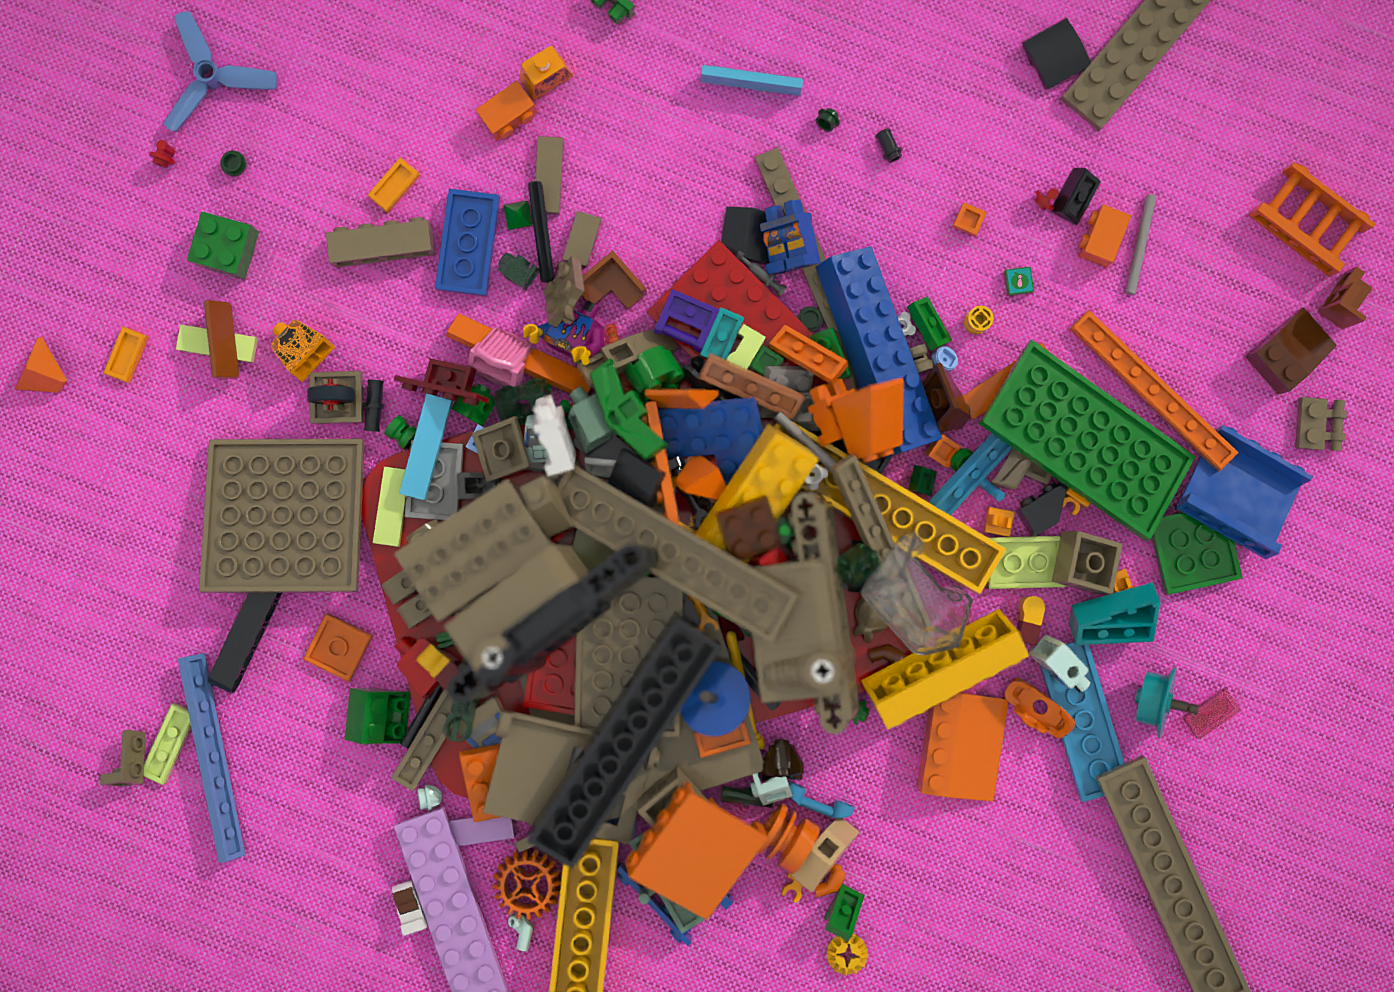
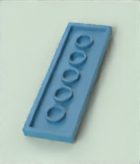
[1039,641,1124,802]

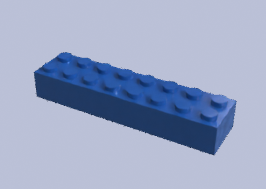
[815,246,942,459]

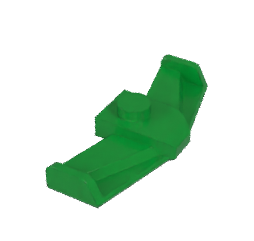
[590,358,669,459]

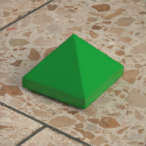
[503,200,533,230]

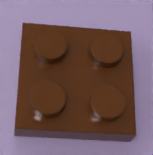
[715,495,782,561]

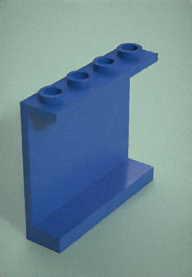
[1176,425,1313,559]

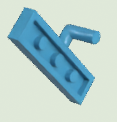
[929,433,1012,516]

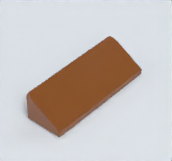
[204,300,239,380]

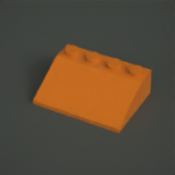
[917,692,1008,801]

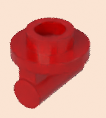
[149,140,175,168]
[1034,187,1059,211]

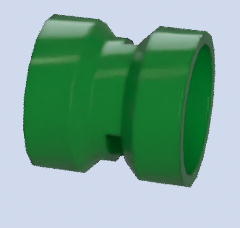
[384,415,417,450]

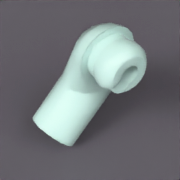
[508,913,533,951]

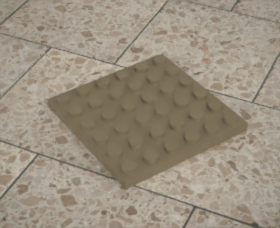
[199,439,365,593]

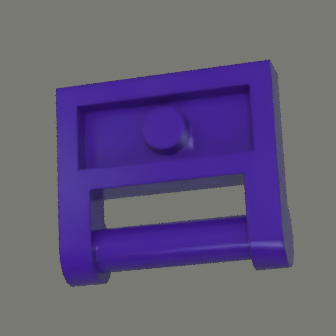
[653,289,720,353]

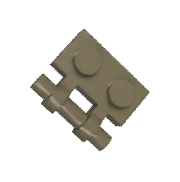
[1295,397,1347,452]

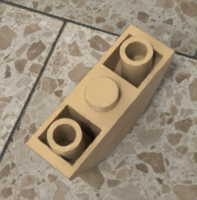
[791,818,860,893]

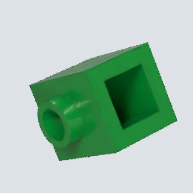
[451,383,498,426]

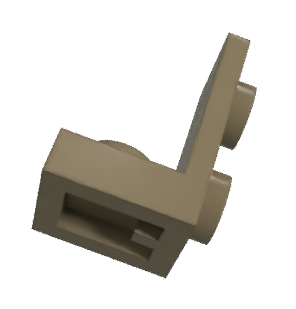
[100,730,146,787]

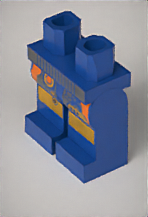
[760,200,821,275]

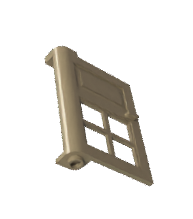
[483,710,660,845]

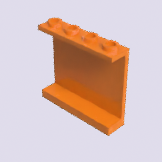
[626,781,768,920]

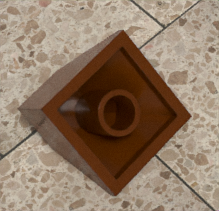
[922,363,971,432]

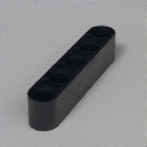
[208,593,283,694]

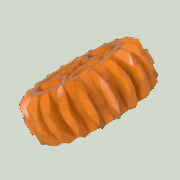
[492,849,562,920]

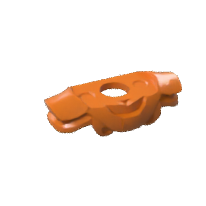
[1005,677,1075,738]

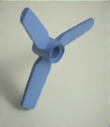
[164,11,278,132]

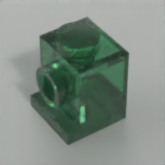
[498,252,540,292]
[837,543,882,587]

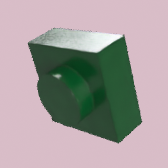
[909,465,937,496]

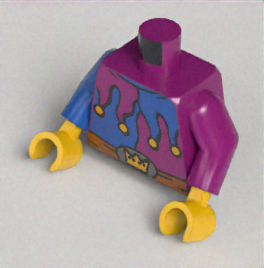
[523,301,604,365]

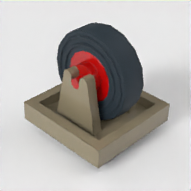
[307,371,364,424]

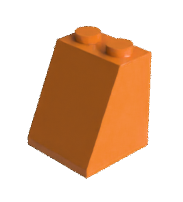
[831,378,904,463]

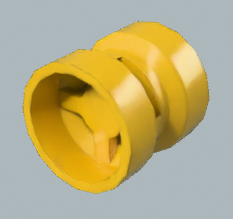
[964,305,994,335]

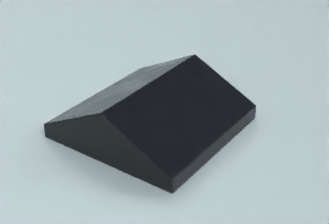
[721,207,769,265]

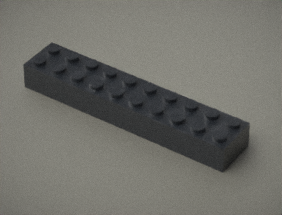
[527,612,722,869]

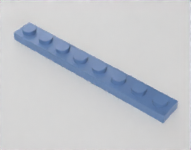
[178,653,246,863]

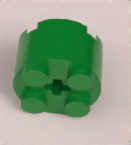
[624,346,684,404]

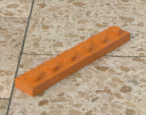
[641,401,680,525]

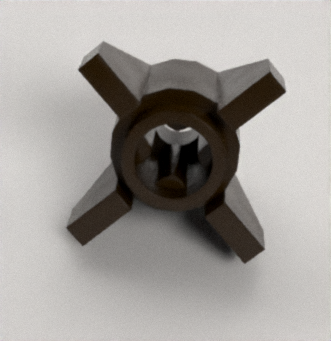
[762,740,804,781]

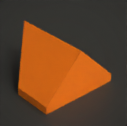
[14,337,67,393]
[674,455,726,500]

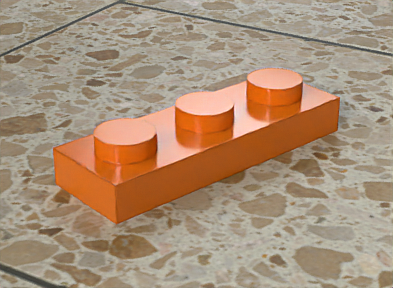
[769,325,848,385]

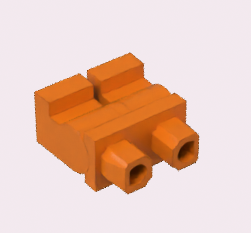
[807,378,855,447]

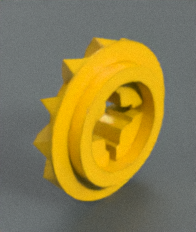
[827,934,868,976]

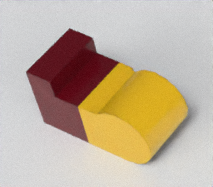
[1016,596,1045,645]
[416,643,460,692]

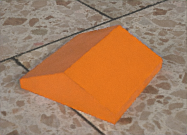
[645,390,718,409]

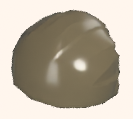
[853,592,895,643]

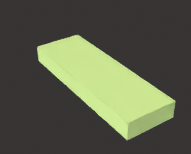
[176,324,258,363]
[373,467,406,547]
[144,703,191,785]

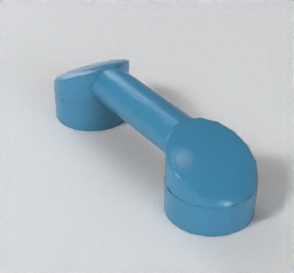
[788,781,855,818]

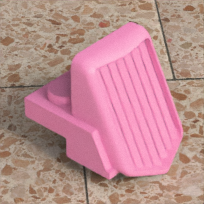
[468,328,532,393]

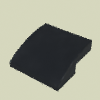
[1021,18,1091,89]

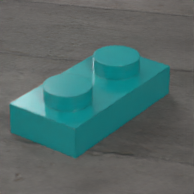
[700,307,744,360]

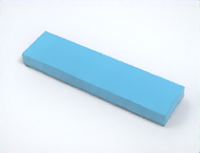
[701,65,803,96]
[399,394,453,501]

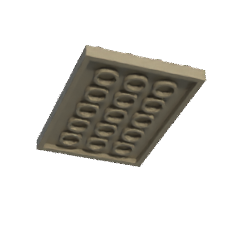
[575,577,684,737]

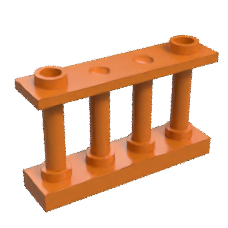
[1248,162,1376,277]

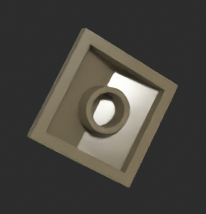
[472,416,532,482]

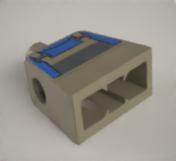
[453,695,504,749]

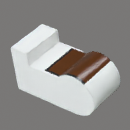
[392,880,428,936]

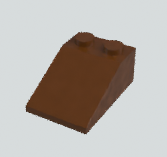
[1245,307,1337,395]

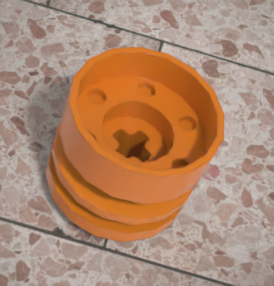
[757,803,820,874]

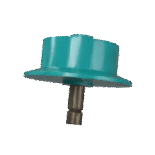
[1135,667,1199,739]

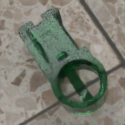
[444,699,478,742]

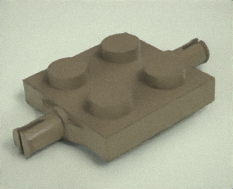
[544,256,584,327]

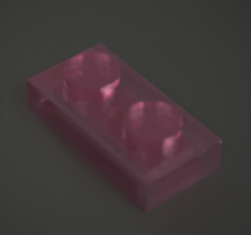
[1182,688,1242,740]

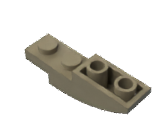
[578,329,679,389]

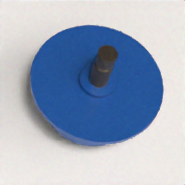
[680,661,750,736]

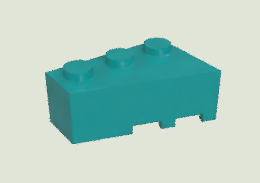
[1069,582,1161,645]

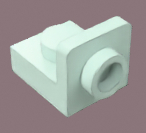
[750,773,793,806]

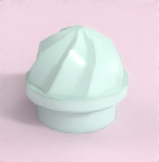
[417,785,442,811]

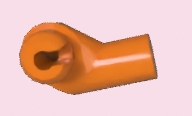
[815,864,846,898]

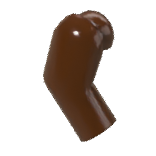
[868,644,906,664]

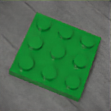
[1152,512,1243,595]

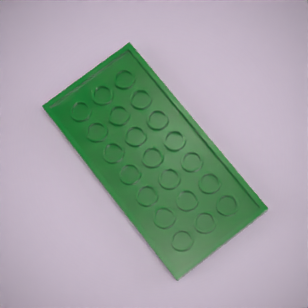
[979,340,1196,541]

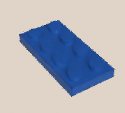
[435,188,500,297]

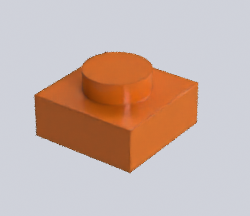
[952,202,987,237]
[925,433,962,468]

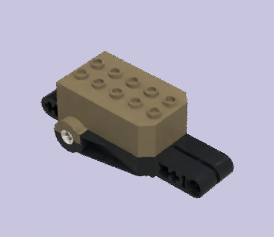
[444,544,657,702]

